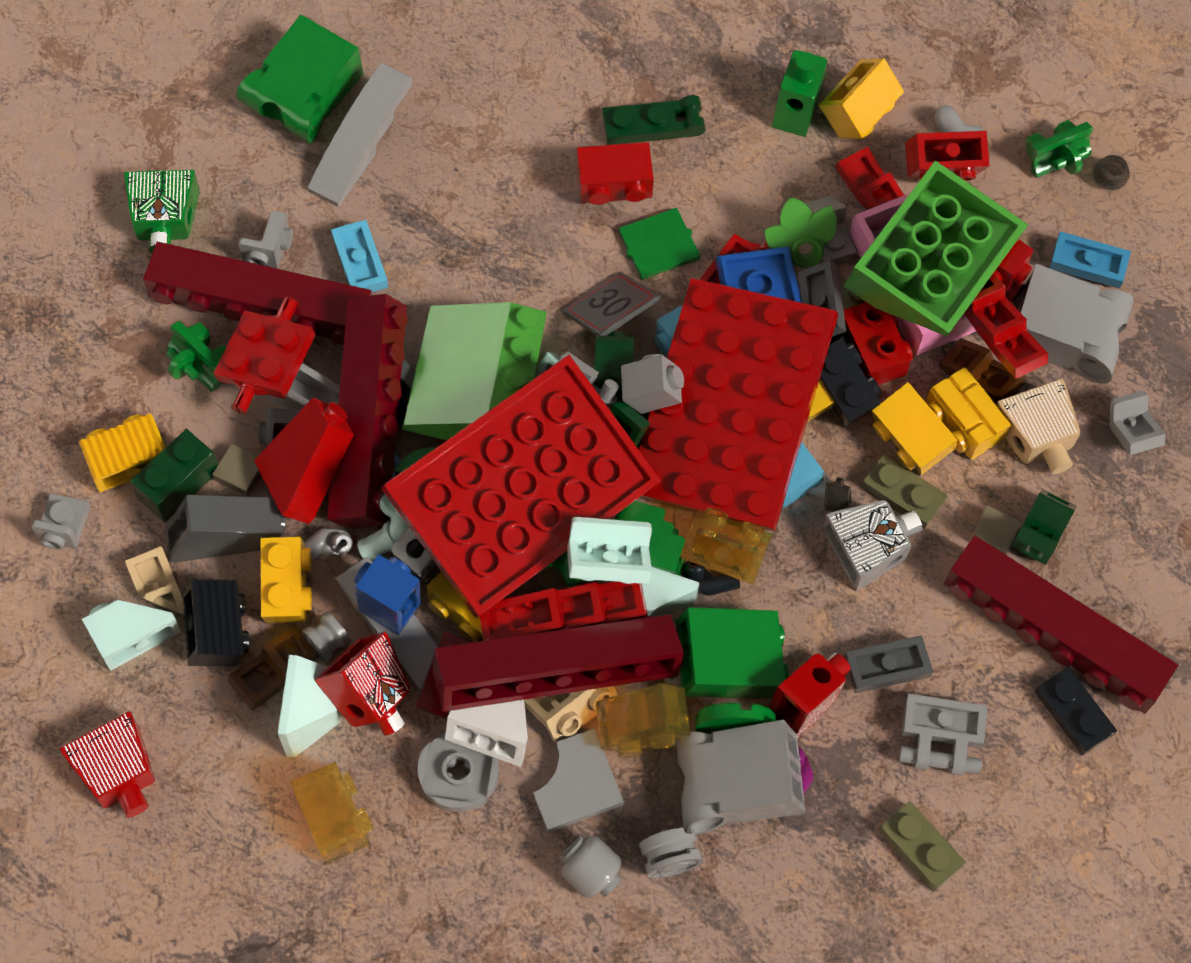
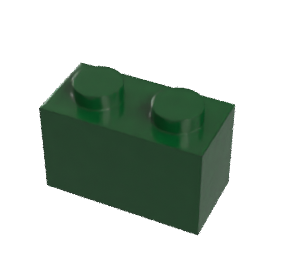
[130,428,218,523]

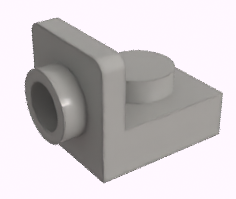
[32,493,91,550]

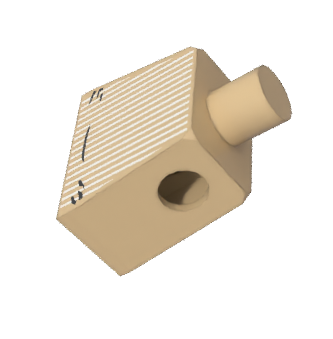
[996,378,1080,475]

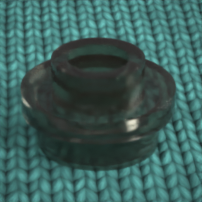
[1093,155,1130,190]
[824,477,852,512]

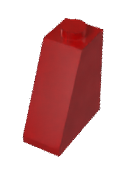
[254,398,354,524]

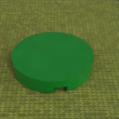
[695,702,775,734]

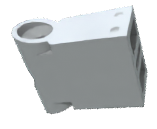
[1016,263,1134,384]
[675,720,806,835]

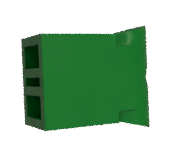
[236,14,364,144]

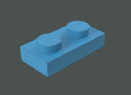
[1049,231,1131,289]

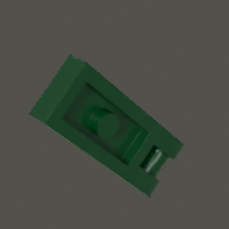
[602,95,706,145]

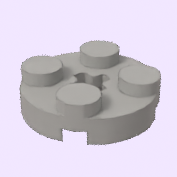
[417,732,499,812]

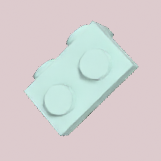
[567,517,652,584]

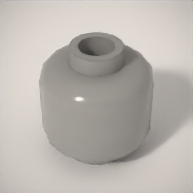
[559,836,621,898]

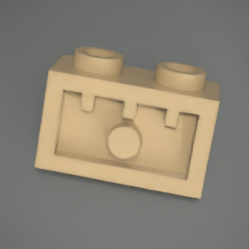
[524,686,618,744]

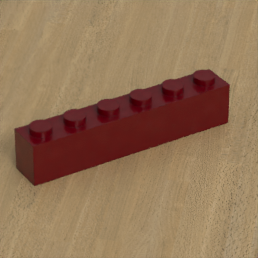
[143,241,372,345]
[327,293,408,529]
[944,535,1179,714]
[433,614,684,712]

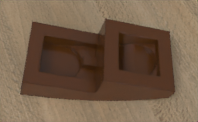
[939,338,1026,404]
[228,626,318,711]

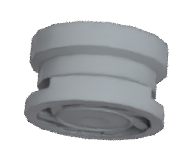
[639,827,703,879]

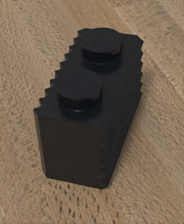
[182,578,250,666]

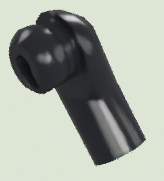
[683,558,740,596]

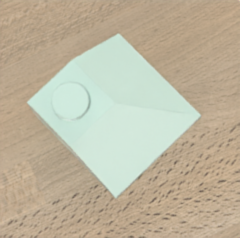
[278,655,341,758]

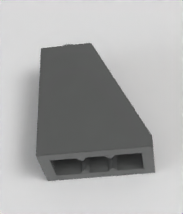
[165,495,285,562]

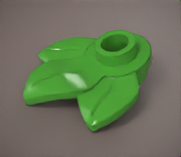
[764,197,837,268]

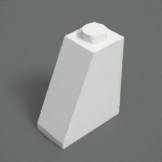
[445,700,528,767]

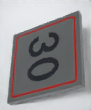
[562,272,661,336]

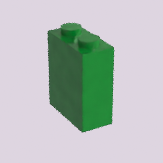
[675,607,789,699]

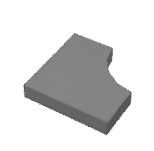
[533,728,624,833]

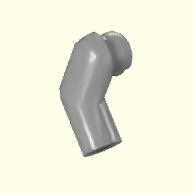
[934,105,982,132]

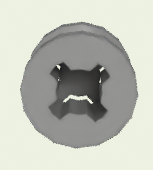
[302,612,351,662]

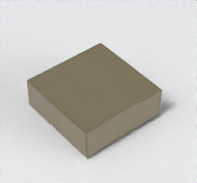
[212,444,261,496]
[970,505,1022,555]

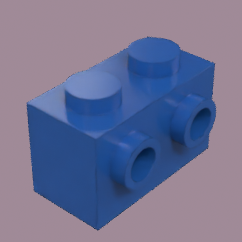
[354,554,421,636]

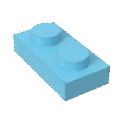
[331,220,389,292]

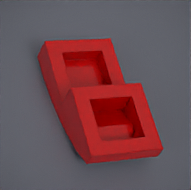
[835,146,904,210]

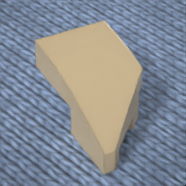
[125,546,184,615]

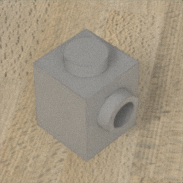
[621,354,684,414]

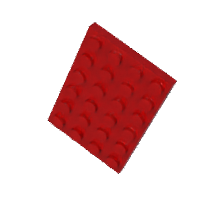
[639,278,838,532]
[381,354,661,618]

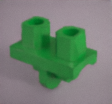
[1026,119,1093,178]
[166,321,226,392]

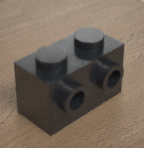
[820,338,882,427]

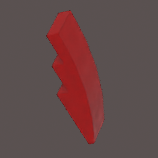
[964,274,1048,379]
[479,581,648,641]

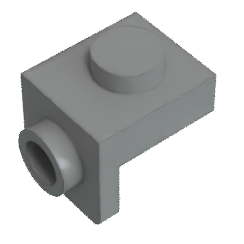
[238,210,293,269]
[1109,391,1166,455]

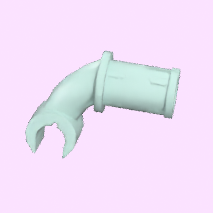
[357,494,409,561]

